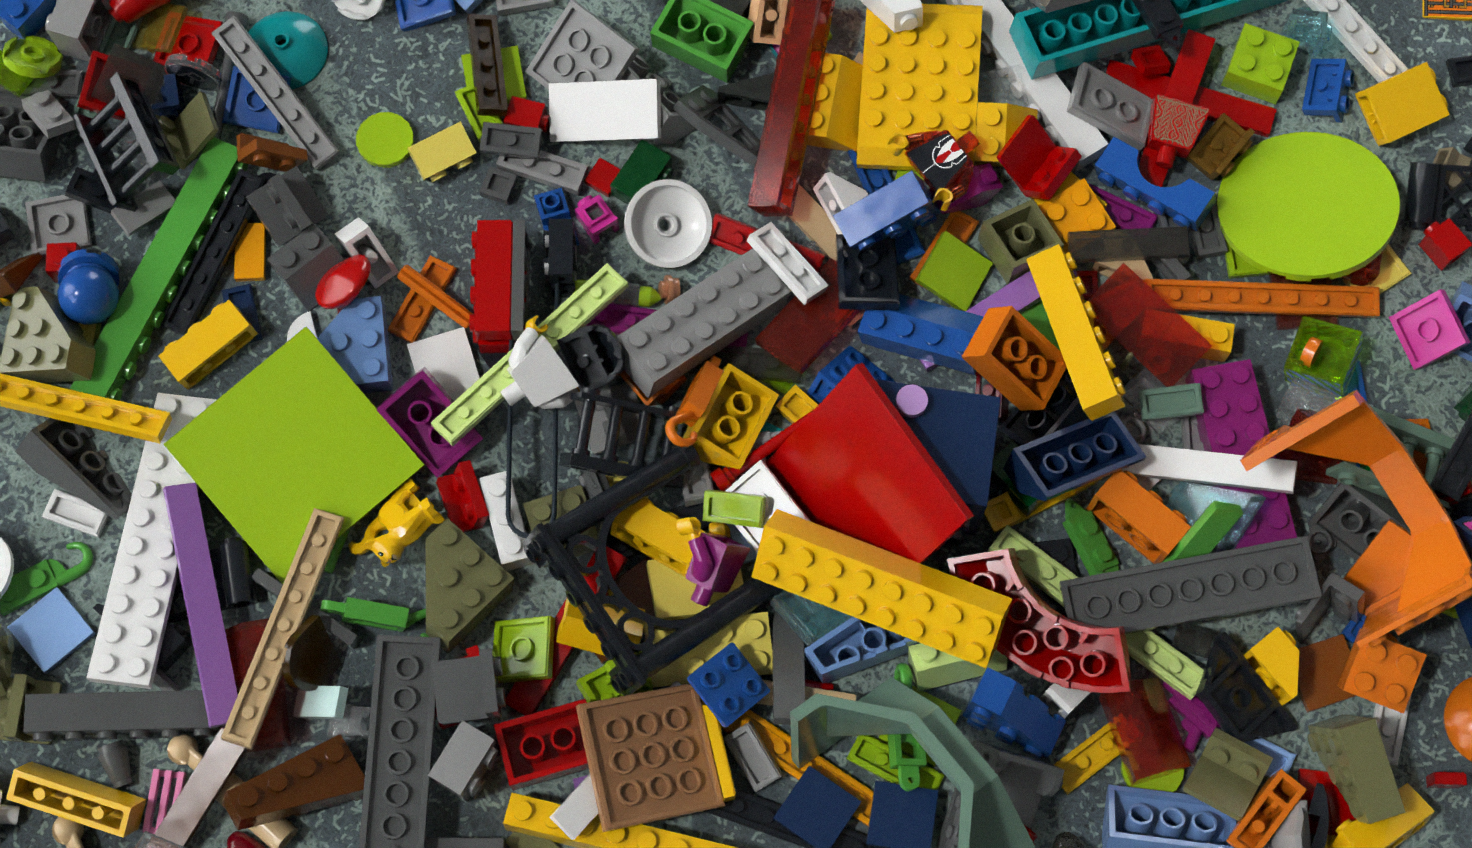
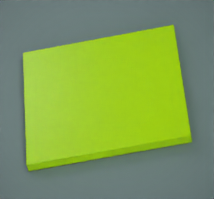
[163,326,425,584]

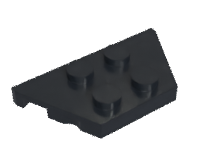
[1196,632,1298,742]

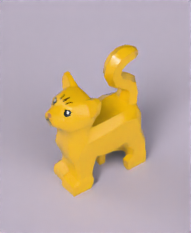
[348,478,445,567]

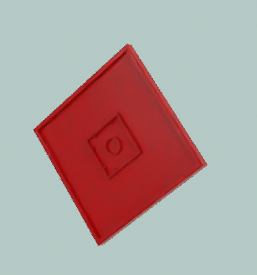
[766,363,974,564]

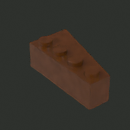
[223,734,365,830]

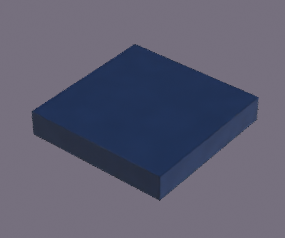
[773,766,861,848]
[866,781,938,848]

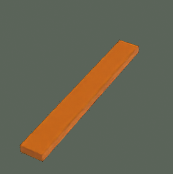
[1143,278,1380,318]

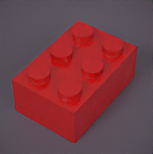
[494,698,589,791]

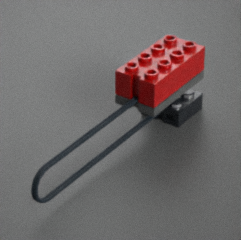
[469,219,577,538]

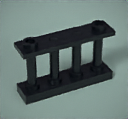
[73,72,180,212]
[559,387,684,488]

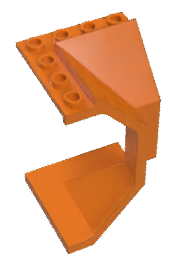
[1240,390,1472,648]

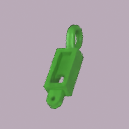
[320,597,429,637]
[888,663,927,792]

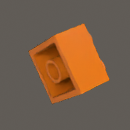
[1337,628,1427,714]

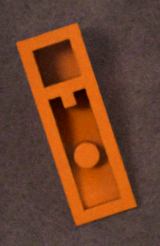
[1226,769,1307,848]

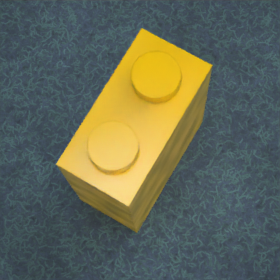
[1355,62,1450,146]

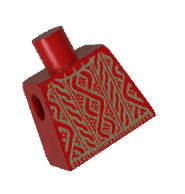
[1147,94,1211,169]

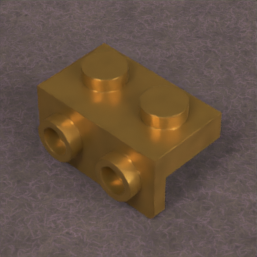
[1185,113,1255,180]

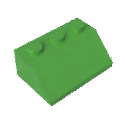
[650,0,754,83]

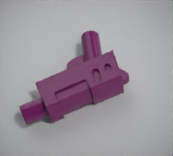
[1162,682,1221,753]

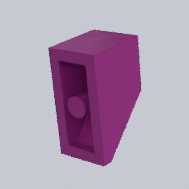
[929,163,1003,214]

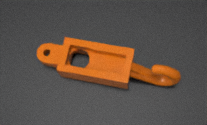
[665,355,723,447]

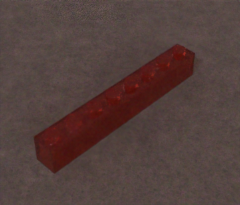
[748,0,836,217]

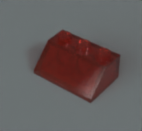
[1099,677,1192,786]

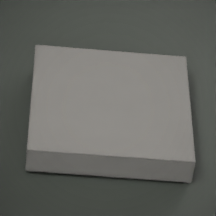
[25,195,93,257]

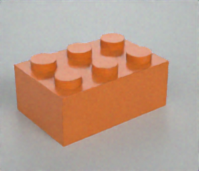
[962,306,1067,411]
[1086,470,1191,564]

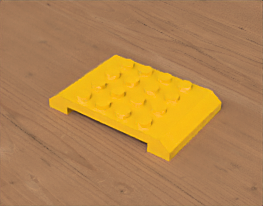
[857,4,983,172]

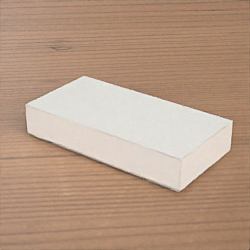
[42,489,109,538]

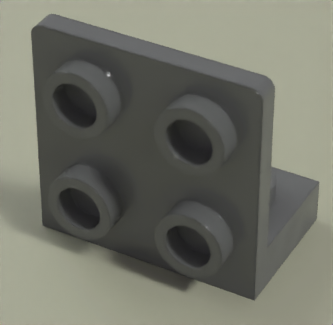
[1295,572,1365,644]

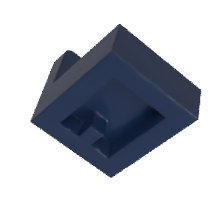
[151,73,185,121]

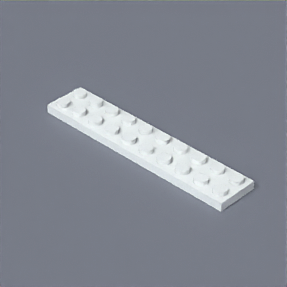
[86,393,216,689]

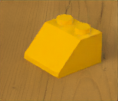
[974,102,1038,167]
[1244,627,1299,706]

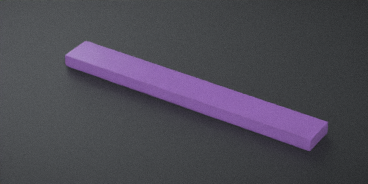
[163,482,238,728]

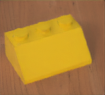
[797,51,863,153]
[683,363,779,469]

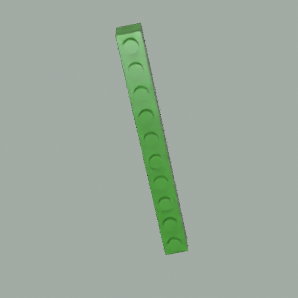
[70,137,248,401]

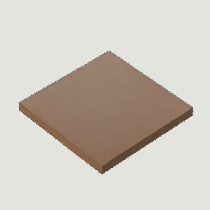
[576,684,725,832]

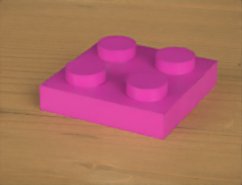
[1389,289,1471,370]

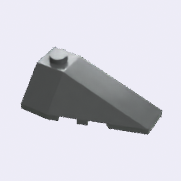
[15,418,132,520]

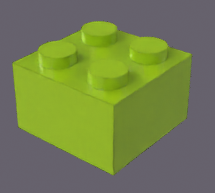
[1221,23,1300,105]

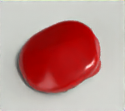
[315,254,371,314]

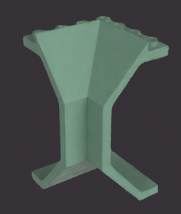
[790,677,1036,848]

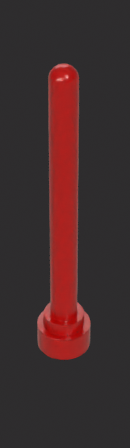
[710,409,814,491]

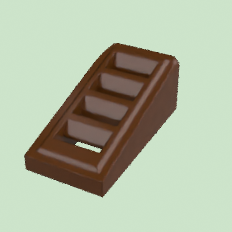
[0,252,42,298]

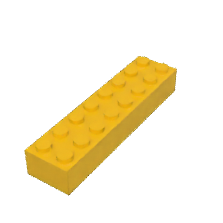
[751,509,1013,668]

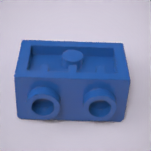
[1302,59,1355,123]

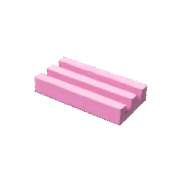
[142,769,186,834]

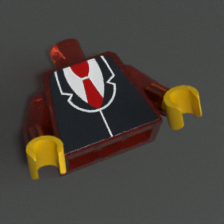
[887,130,980,211]

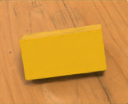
[556,599,645,656]

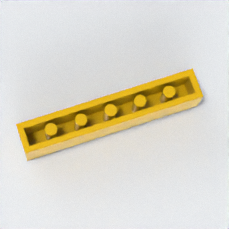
[1026,244,1126,421]

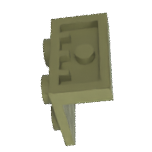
[155,91,218,170]
[1183,728,1273,821]

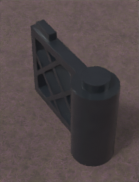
[1404,162,1472,231]
[168,537,258,623]

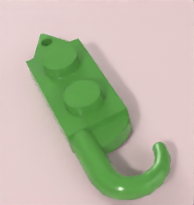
[1062,498,1119,576]
[0,542,93,616]

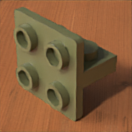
[0,674,62,745]

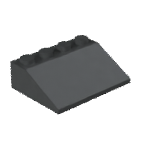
[0,93,68,182]

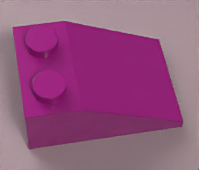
[376,367,483,478]

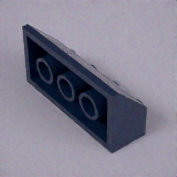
[1003,411,1147,501]

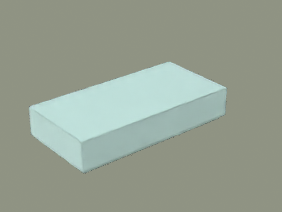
[293,686,348,719]

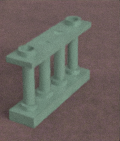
[1326,406,1455,509]

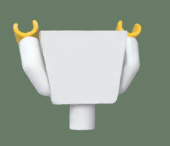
[500,315,580,409]

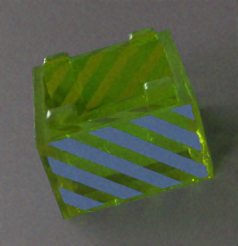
[1283,316,1363,398]

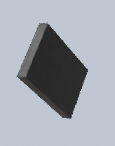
[835,234,900,310]

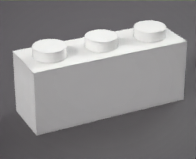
[479,471,534,571]

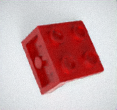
[997,115,1082,200]

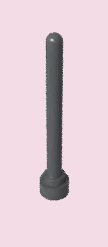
[213,11,249,140]

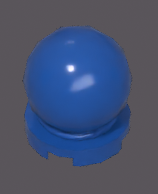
[58,249,119,325]

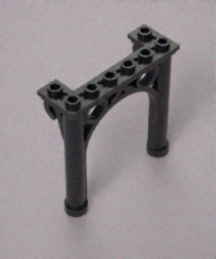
[523,445,786,696]

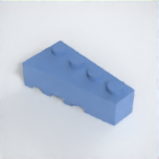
[804,617,919,683]

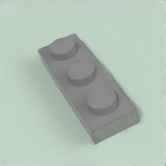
[496,150,588,195]

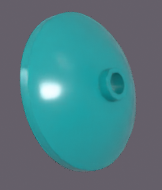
[248,11,328,89]

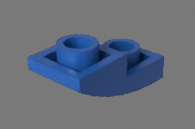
[534,188,579,246]

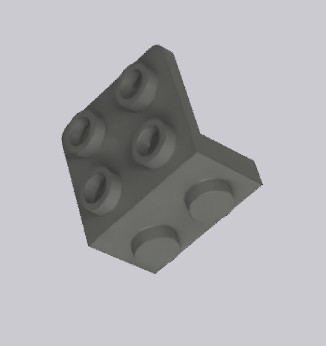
[433,648,506,725]

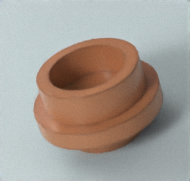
[658,275,680,304]

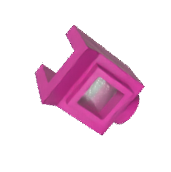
[575,194,619,244]

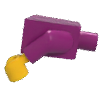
[676,517,751,607]

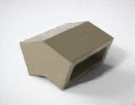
[1433,147,1472,190]

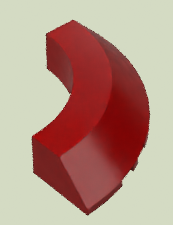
[947,548,1131,693]

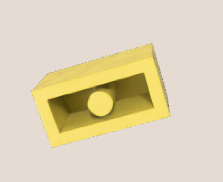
[407,121,477,183]

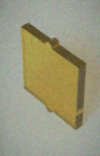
[132,2,188,54]

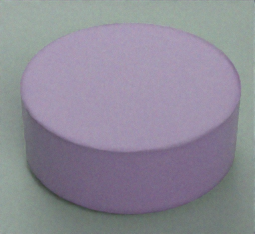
[896,385,928,418]

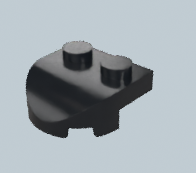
[557,324,625,392]

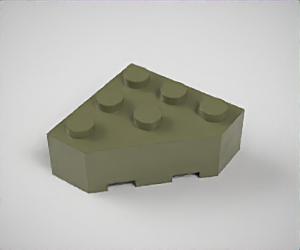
[0,286,96,383]
[425,518,514,654]
[1308,714,1405,824]

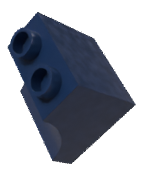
[875,379,1001,546]

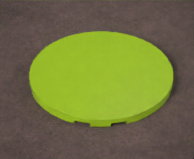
[1217,132,1400,281]

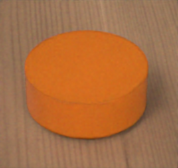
[1299,337,1323,368]

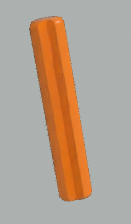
[397,265,473,328]

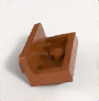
[236,133,308,172]

